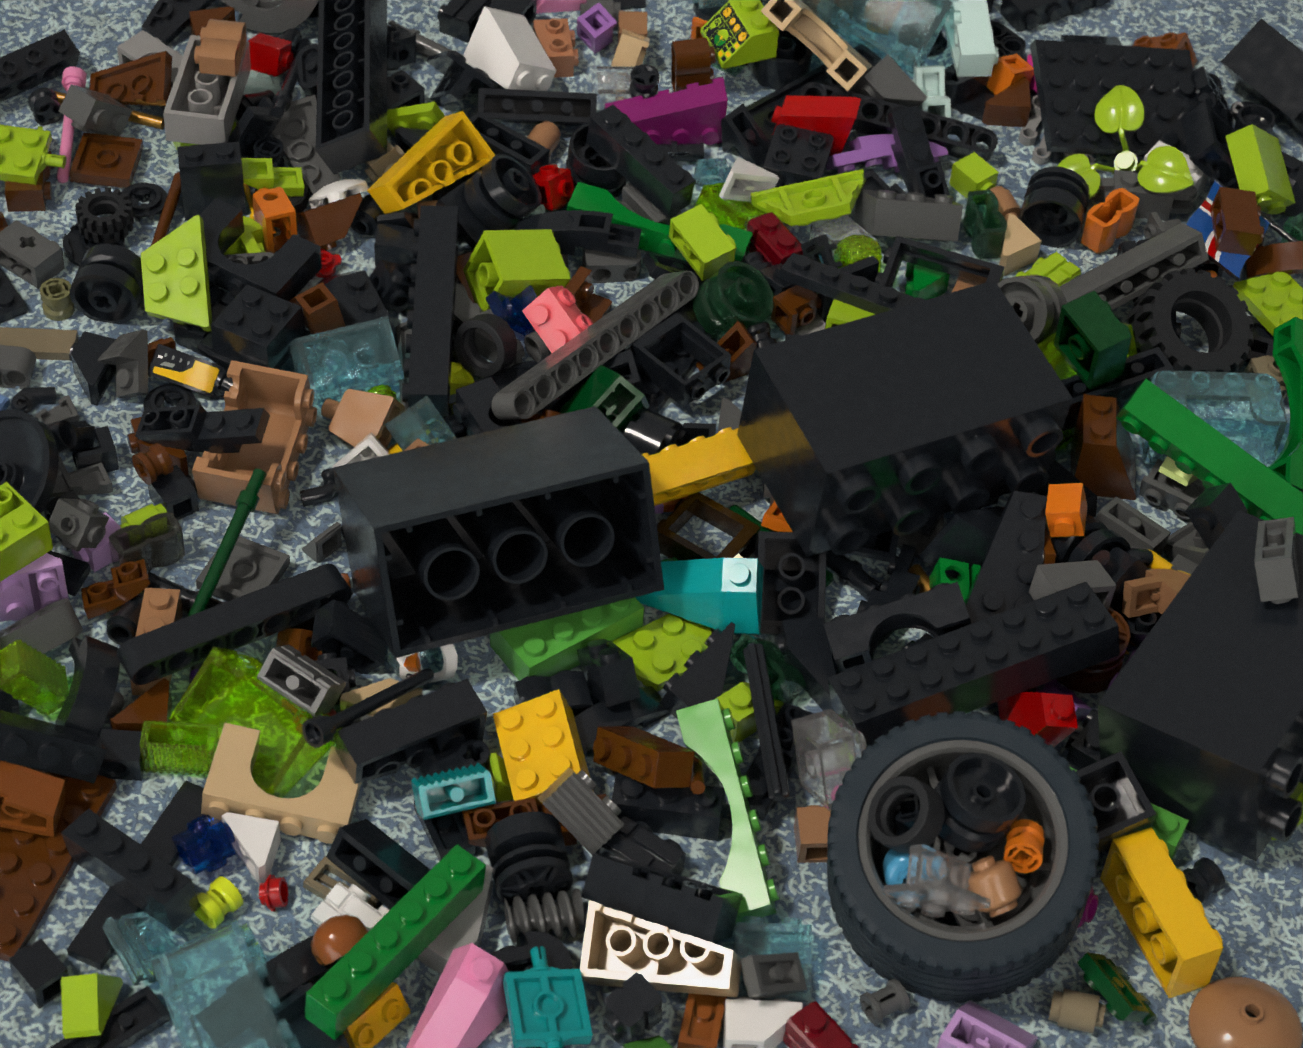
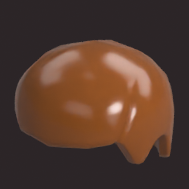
[311,914,368,965]

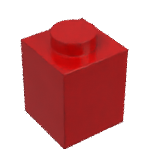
[248,33,294,77]

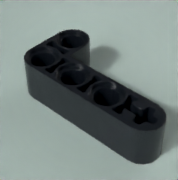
[945,21,1026,105]

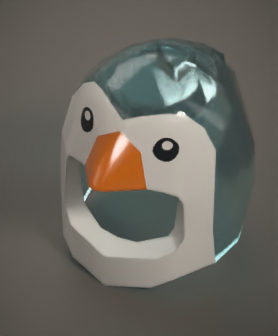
[387,644,458,683]

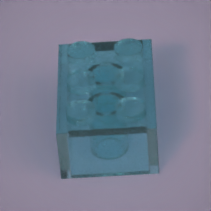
[288,316,405,405]

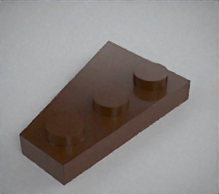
[90,51,172,106]

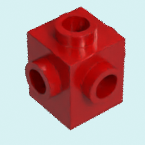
[532,164,574,211]

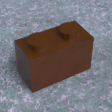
[1210,187,1264,256]

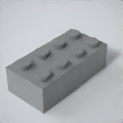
[163,35,251,145]

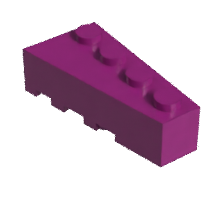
[604,77,728,145]

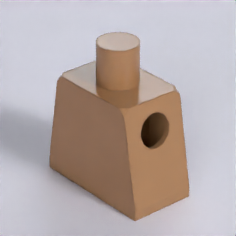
[321,389,406,449]

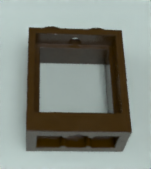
[657,492,761,561]

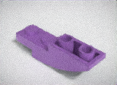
[826,134,948,174]

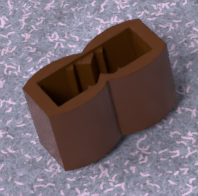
[671,38,716,92]

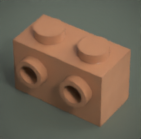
[533,18,579,78]

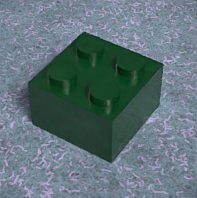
[1053,290,1132,390]

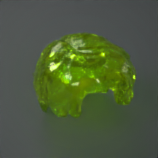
[834,235,883,272]

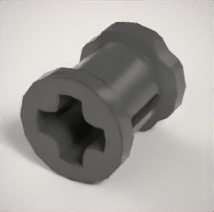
[859,978,910,1026]

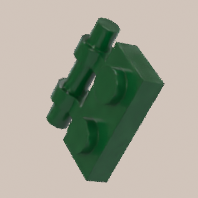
[1077,952,1157,1026]

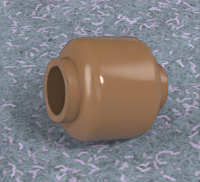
[965,856,1022,917]

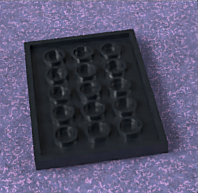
[1030,40,1199,157]

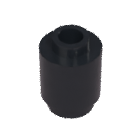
[351,194,389,236]

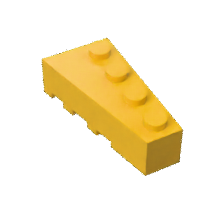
[367,111,495,214]

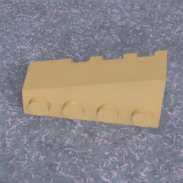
[580,900,742,998]

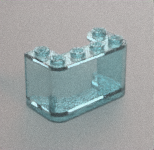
[1137,370,1288,469]
[151,919,302,1048]

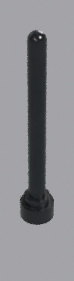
[302,668,434,748]

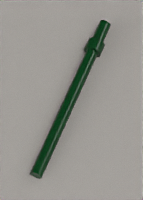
[188,468,267,616]

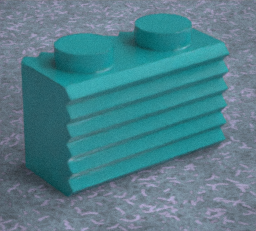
[411,763,496,820]

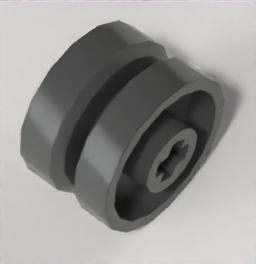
[997,275,1066,344]

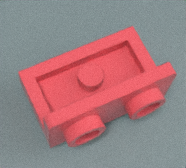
[522,286,593,353]

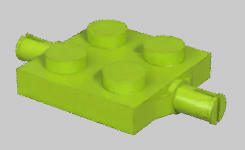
[0,125,66,185]

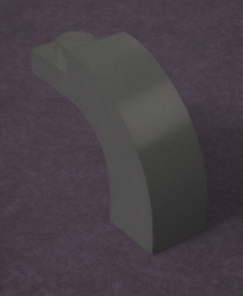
[221,0,319,33]

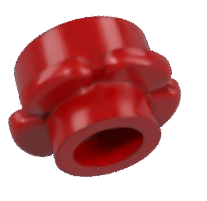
[259,874,289,912]

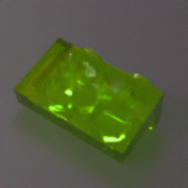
[695,183,767,230]

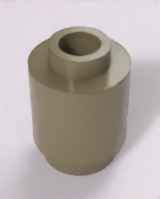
[1048,988,1106,1034]

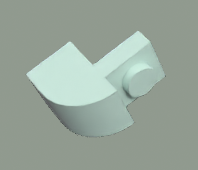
[914,65,951,129]

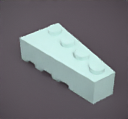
[938,0,999,77]

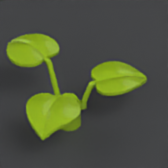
[1057,85,1194,199]

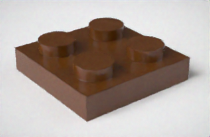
[69,133,144,188]

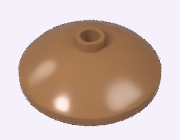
[1188,977,1303,1048]

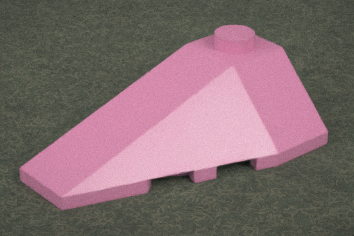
[406,943,509,1048]

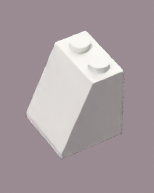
[463,6,556,91]

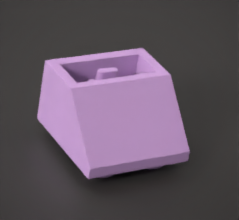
[0,553,69,622]
[937,1001,1038,1048]

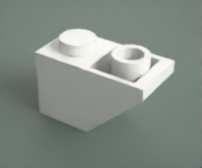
[723,997,803,1048]

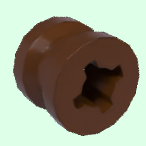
[132,443,174,485]

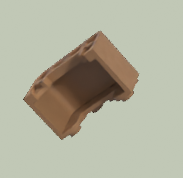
[192,360,317,514]

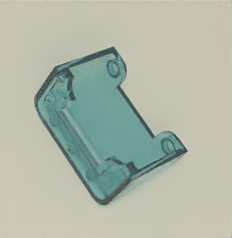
[818,0,953,74]

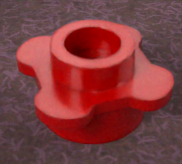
[315,249,342,278]

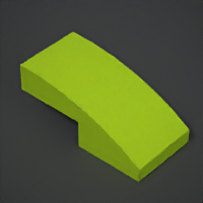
[241,158,304,197]

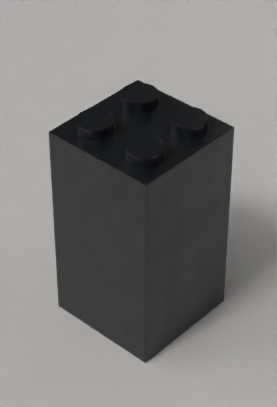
[1221,18,1303,137]

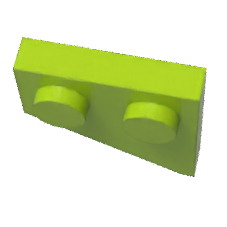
[387,102,445,137]

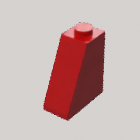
[771,95,861,156]
[997,692,1078,747]

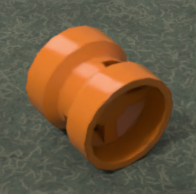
[1004,819,1045,873]

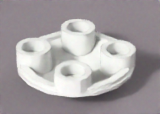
[308,179,369,209]

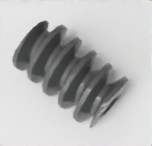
[504,888,584,945]

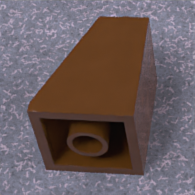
[1070,394,1136,500]

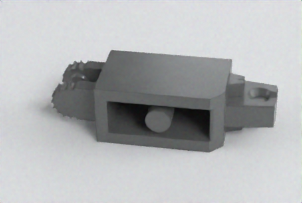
[1091,170,1197,221]

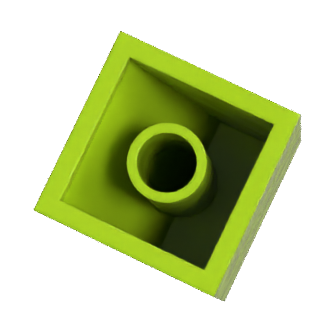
[463,229,571,316]

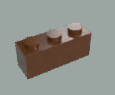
[593,726,695,788]

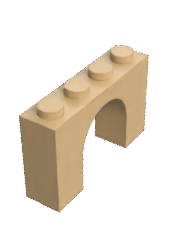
[761,0,873,91]
[201,723,362,844]

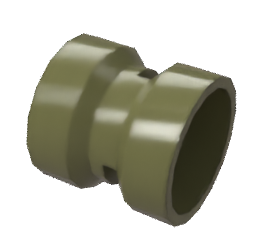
[40,278,75,321]

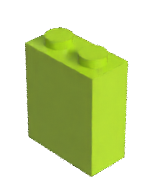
[1226,124,1295,215]

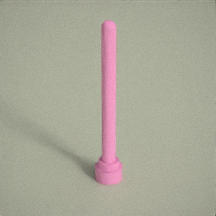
[57,67,87,183]

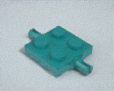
[502,946,593,1048]

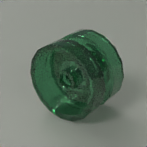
[693,261,774,340]

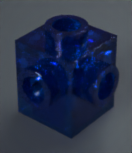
[171,815,236,874]

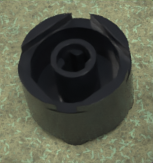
[753,27,812,89]
[623,408,689,455]

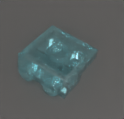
[733,916,812,1003]

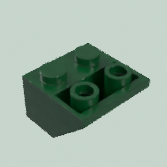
[558,364,650,434]

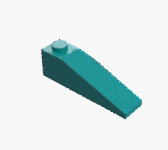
[636,558,764,635]

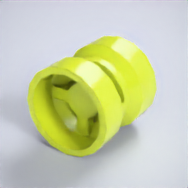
[194,876,244,929]

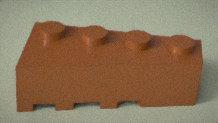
[0,760,65,837]

